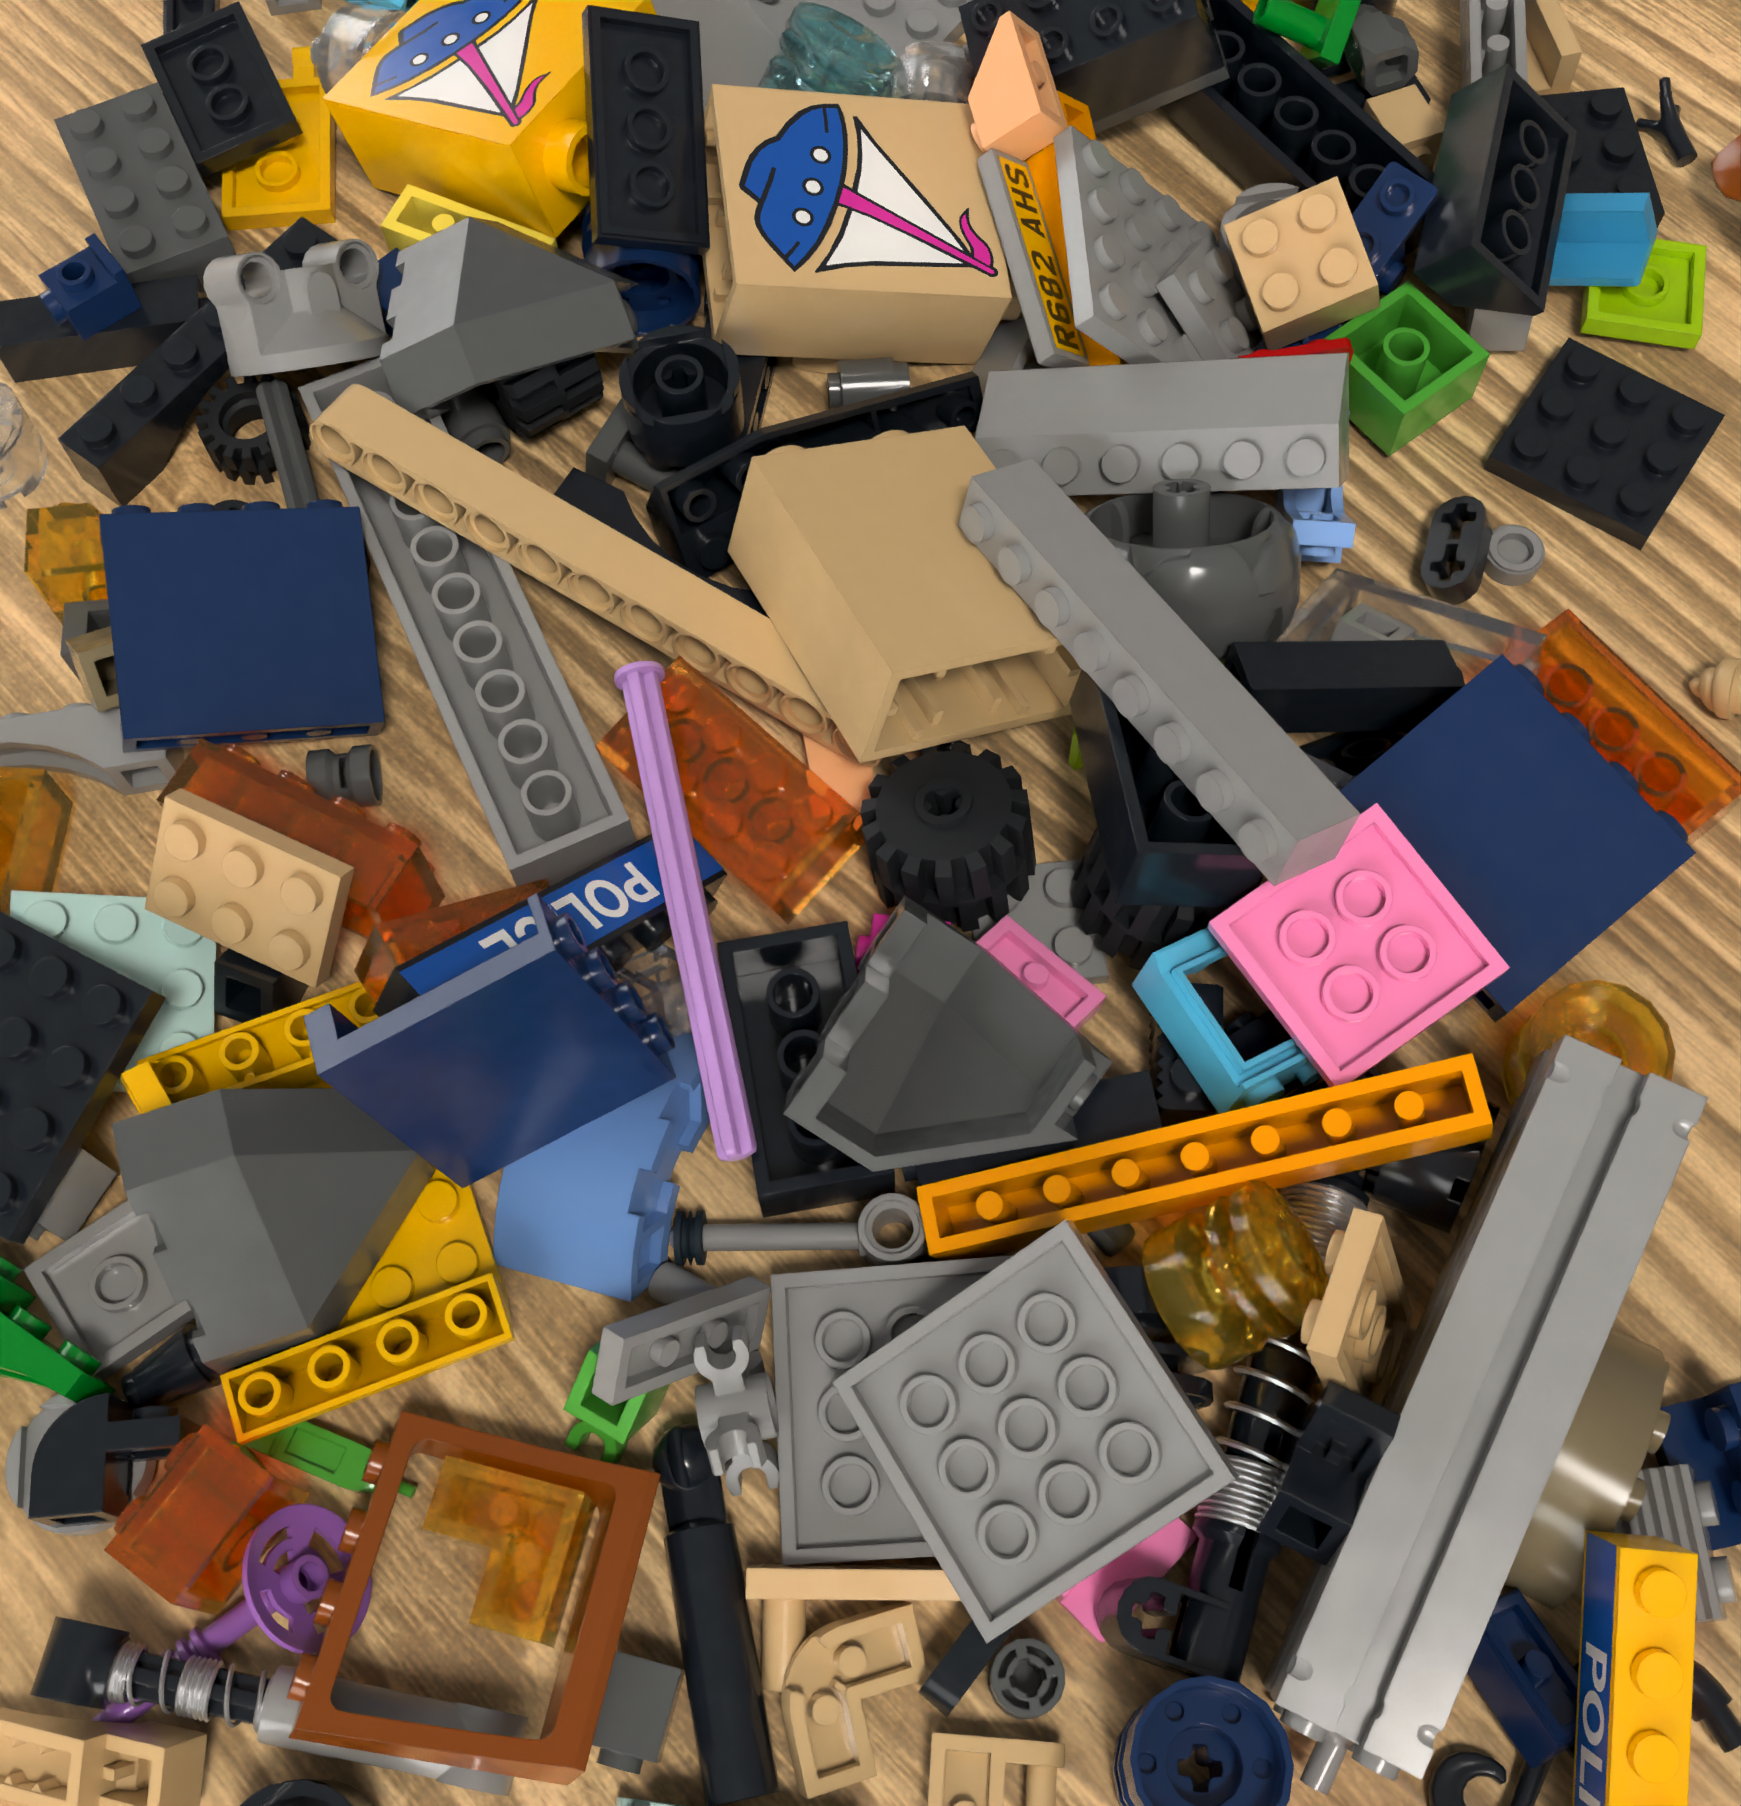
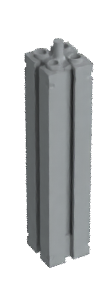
[1262,1034,1708,1795]

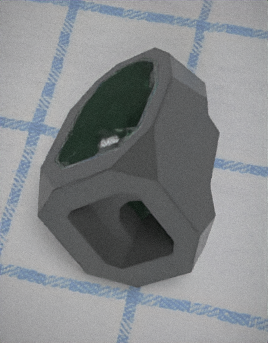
[1344,4,1419,96]

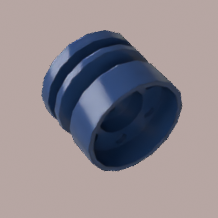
[581,201,701,337]
[1111,1675,1294,1806]

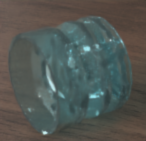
[758,2,899,97]

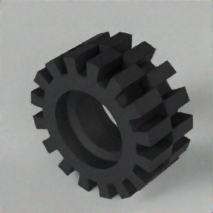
[196,374,311,485]

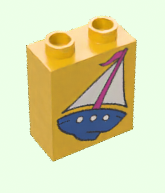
[322,0,657,238]

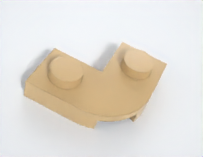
[781,1601,929,1799]

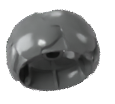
[1084,479,1302,661]

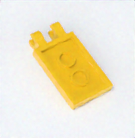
[221,46,336,231]

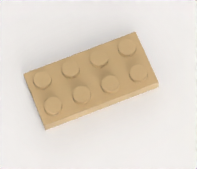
[1301,1208,1413,1406]

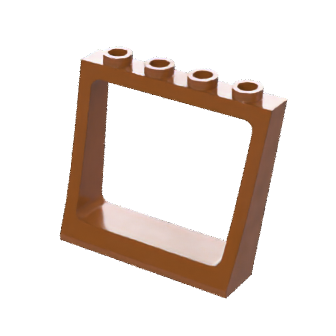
[287,1411,661,1786]

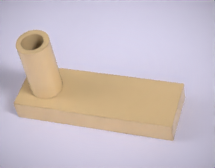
[745,1563,961,1692]

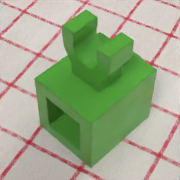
[563,1341,671,1464]

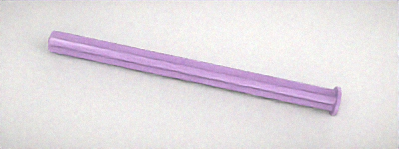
[614,661,757,1162]

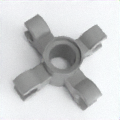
[694,1325,779,1496]

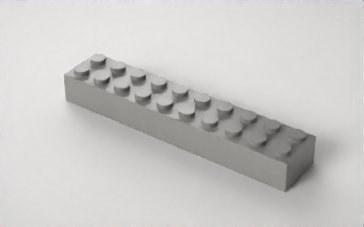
[298,357,636,900]

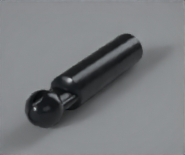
[652,1424,780,1806]

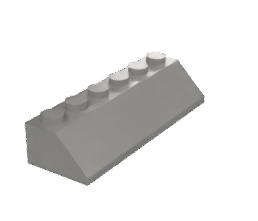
[975,352,1349,496]

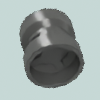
[306,744,383,812]
[988,1638,1065,1720]

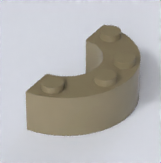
[1504,1327,1671,1609]

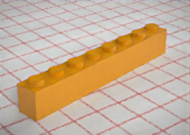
[916,1053,1493,1261]

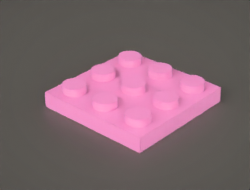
[1207,803,1510,1087]

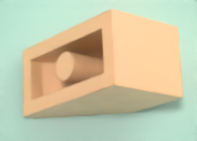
[968,11,1068,161]

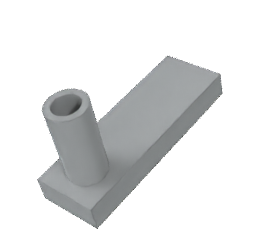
[592,1262,771,1406]

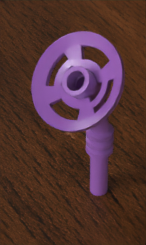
[92,1504,371,1723]

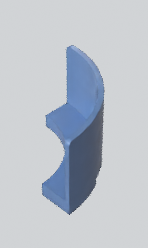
[493,1024,710,1302]

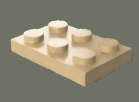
[145,788,355,988]

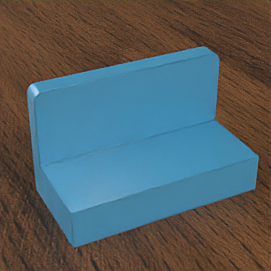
[1549,193,1658,287]

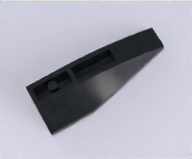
[646,371,983,578]

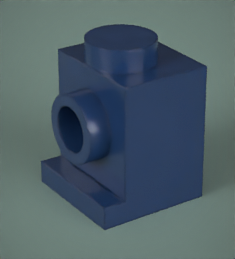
[38,233,143,341]

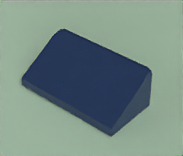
[1467,1588,1578,1768]

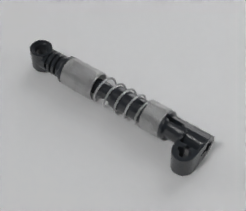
[1097,1068,1382,1683]

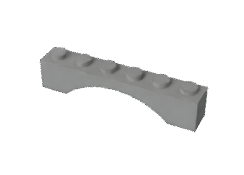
[0,703,186,796]

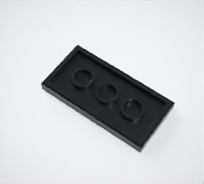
[582,5,710,255]

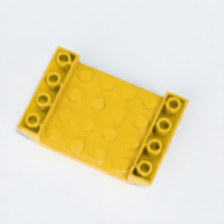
[137,969,515,1445]

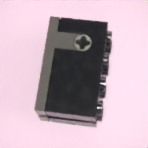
[958,0,1230,134]

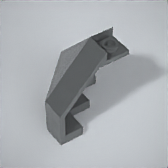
[379,217,639,418]
[783,895,1113,1172]
[112,1088,435,1375]

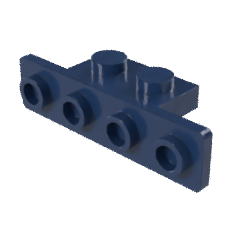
[1254,162,1438,351]

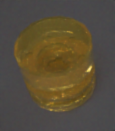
[1501,980,1676,1106]
[1142,1180,1329,1370]

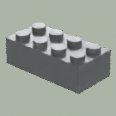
[54,82,236,295]

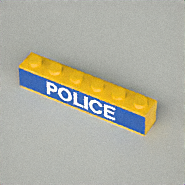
[1572,1530,1698,1806]

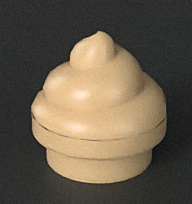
[1689,658,1741,720]

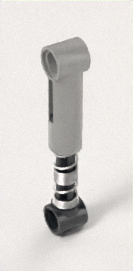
[30,1616,528,1796]

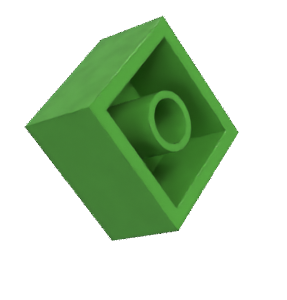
[1324,280,1490,456]

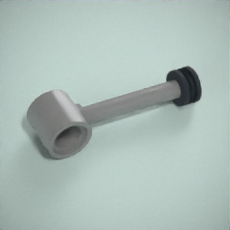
[669,1193,928,1267]

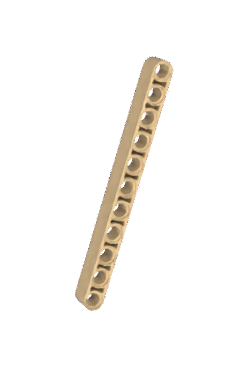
[309,384,883,767]

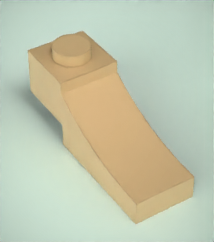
[0,1707,207,1806]

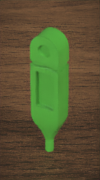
[245,1421,417,1498]

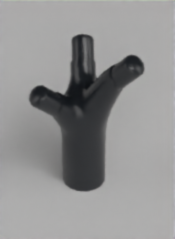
[1636,77,1698,167]

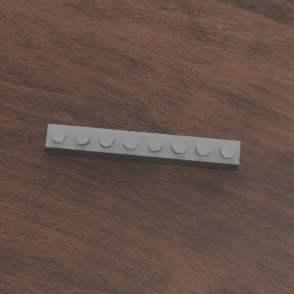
[958,458,1360,886]

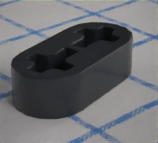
[1421,496,1492,606]
[918,1620,1016,1717]

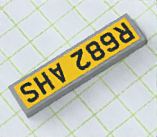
[977,148,1090,368]

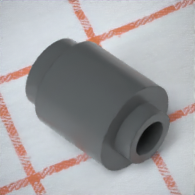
[827,357,910,408]
[440,385,510,463]

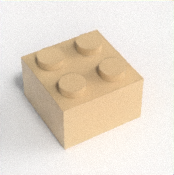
[1223,176,1380,350]

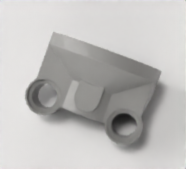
[203,239,390,377]

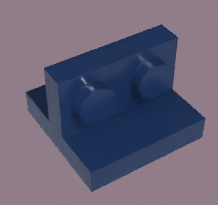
[1655,1382,1741,1551]

